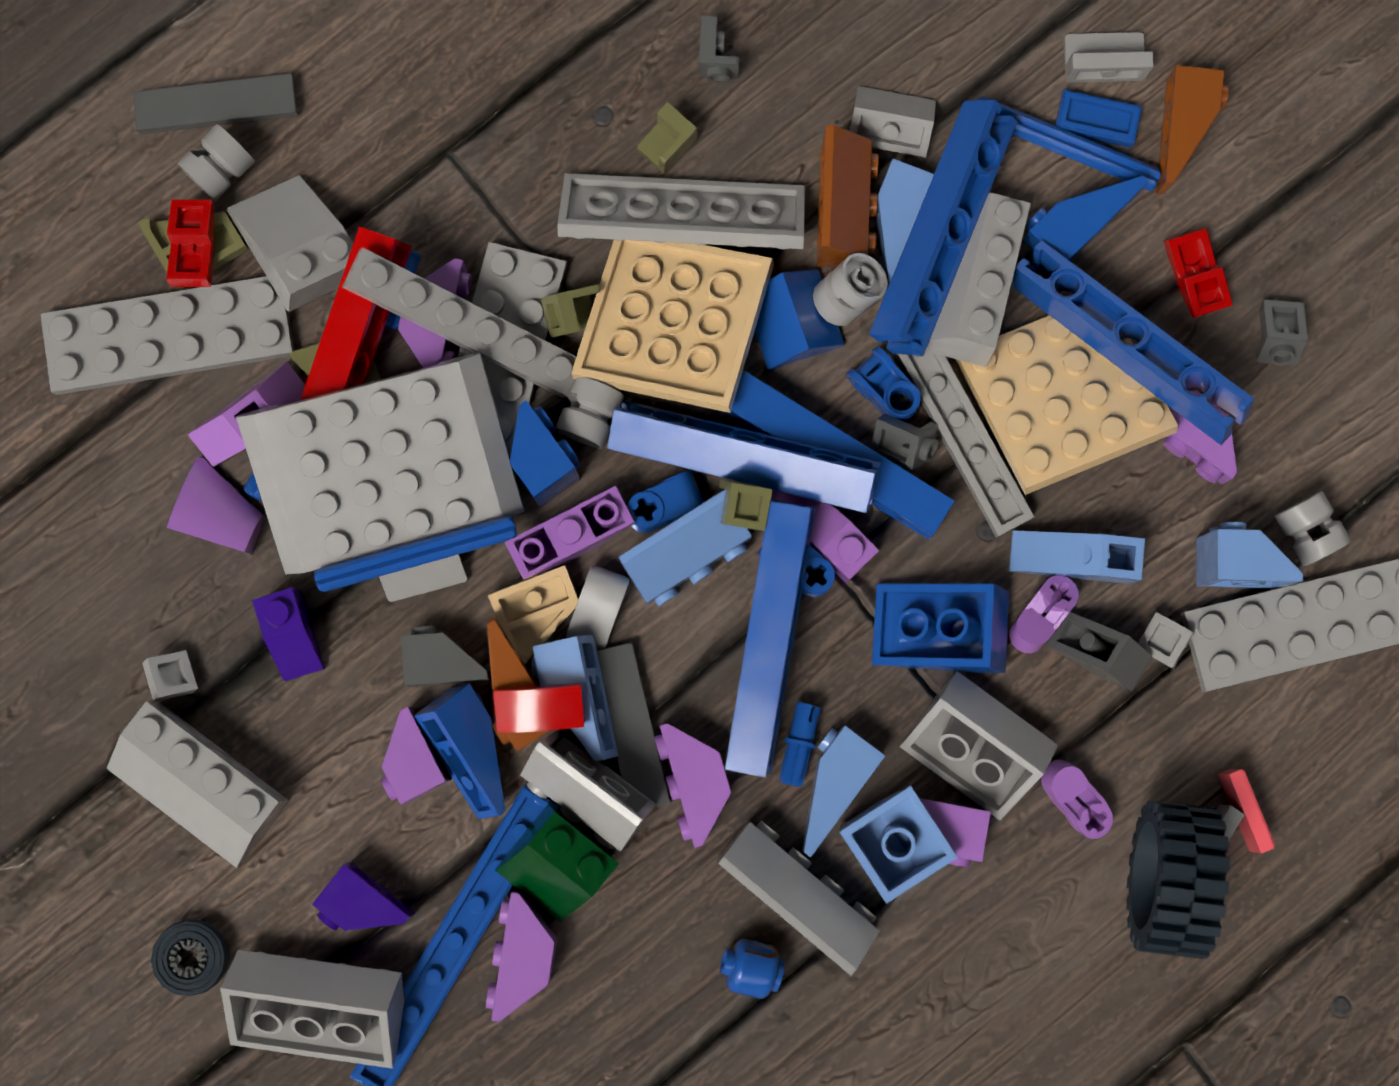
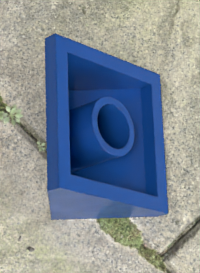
[754,270,845,371]

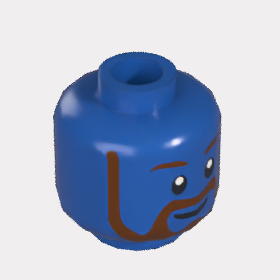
[720,938,785,999]

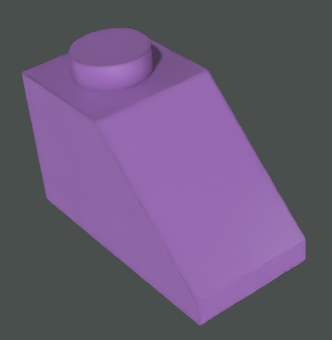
[381,707,451,805]
[919,798,991,868]

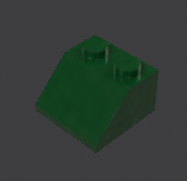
[495,804,619,922]

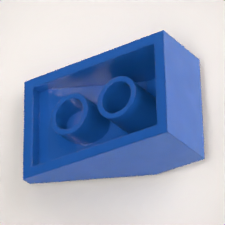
[872,584,1009,673]

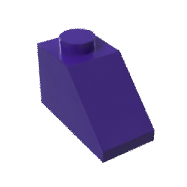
[252,588,325,682]
[312,862,415,931]

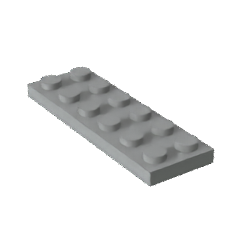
[557,173,805,249]
[457,242,567,457]
[40,276,295,395]
[1181,559,1399,692]

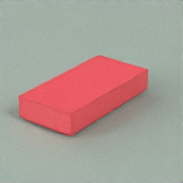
[1218,769,1275,854]

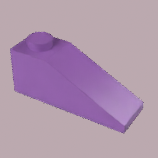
[770,490,879,583]

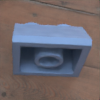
[1196,522,1303,589]
[839,785,958,904]

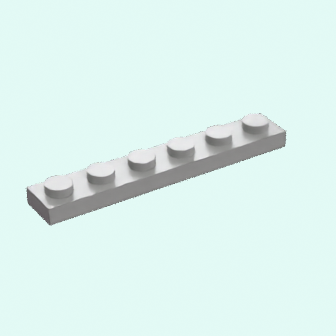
[342,248,576,398]
[888,341,1034,538]

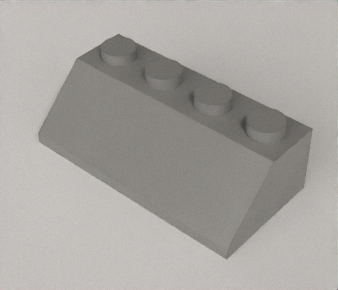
[926,193,1031,367]
[107,701,289,868]
[717,820,880,976]
[220,950,404,1069]

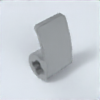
[566,564,631,650]

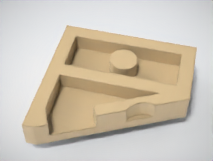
[488,564,579,664]

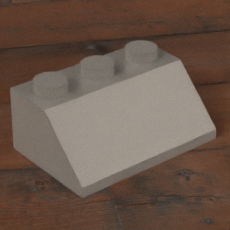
[900,671,1058,820]
[520,730,656,851]

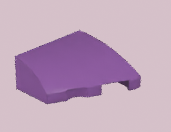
[167,456,265,555]

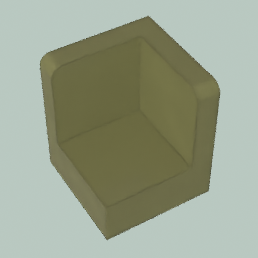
[637,102,697,175]
[541,284,601,338]
[719,479,772,531]

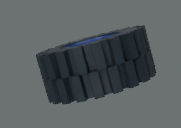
[1126,800,1230,959]

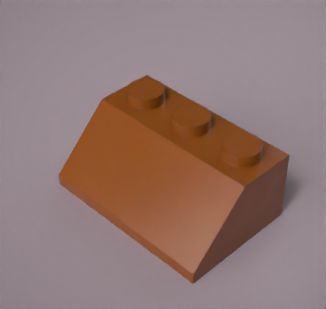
[816,125,878,268]

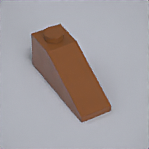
[1156,65,1229,195]
[486,614,551,751]

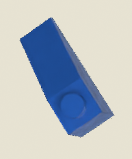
[1023,175,1149,261]
[414,684,505,819]

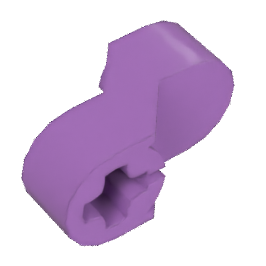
[1009,575,1079,654]
[1041,760,1113,839]

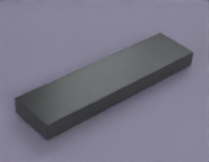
[133,73,298,135]
[597,643,671,808]

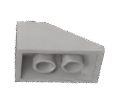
[227,175,353,312]

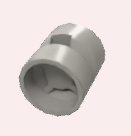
[177,124,255,201]
[813,253,888,326]
[554,377,624,449]
[1274,491,1352,567]

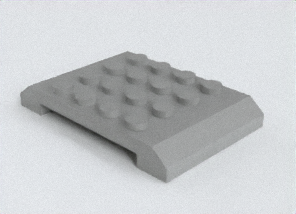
[236,352,524,575]

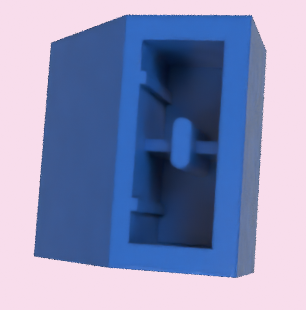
[510,400,581,507]

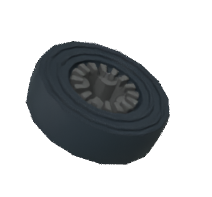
[151,919,229,996]

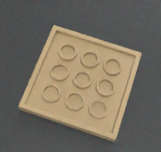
[571,240,774,413]
[956,315,1179,495]

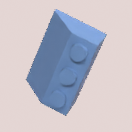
[619,489,752,607]

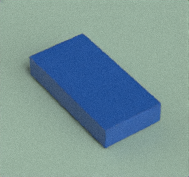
[1055,89,1142,148]

